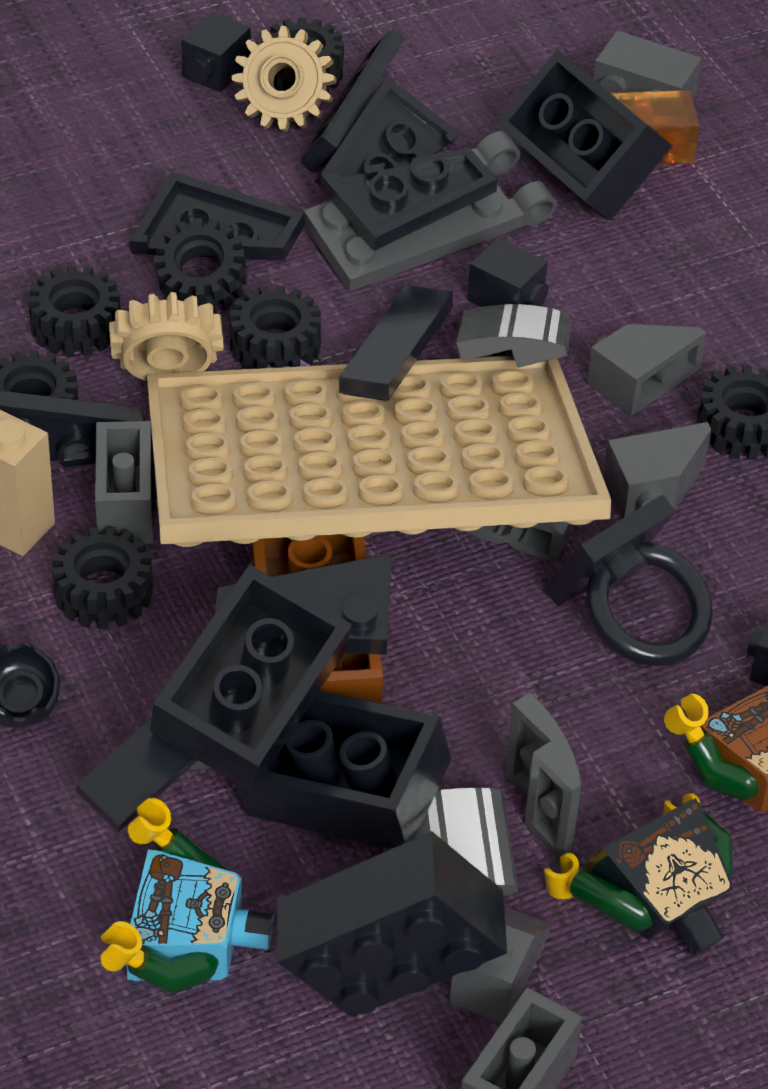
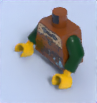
[664,686,768,812]

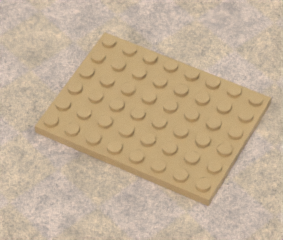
[147,356,611,547]

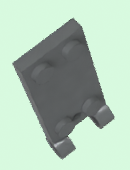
[303,131,557,292]

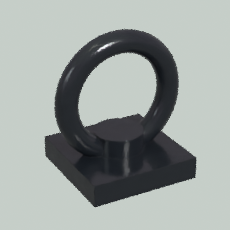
[545,495,713,666]

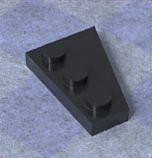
[129,171,305,261]
[0,391,143,467]

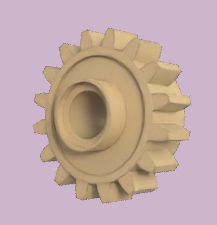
[232,26,337,132]
[109,292,224,381]

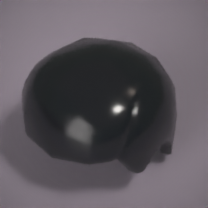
[0,641,61,728]

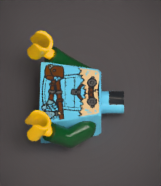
[100,798,274,994]

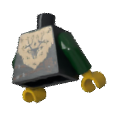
[544,793,733,956]

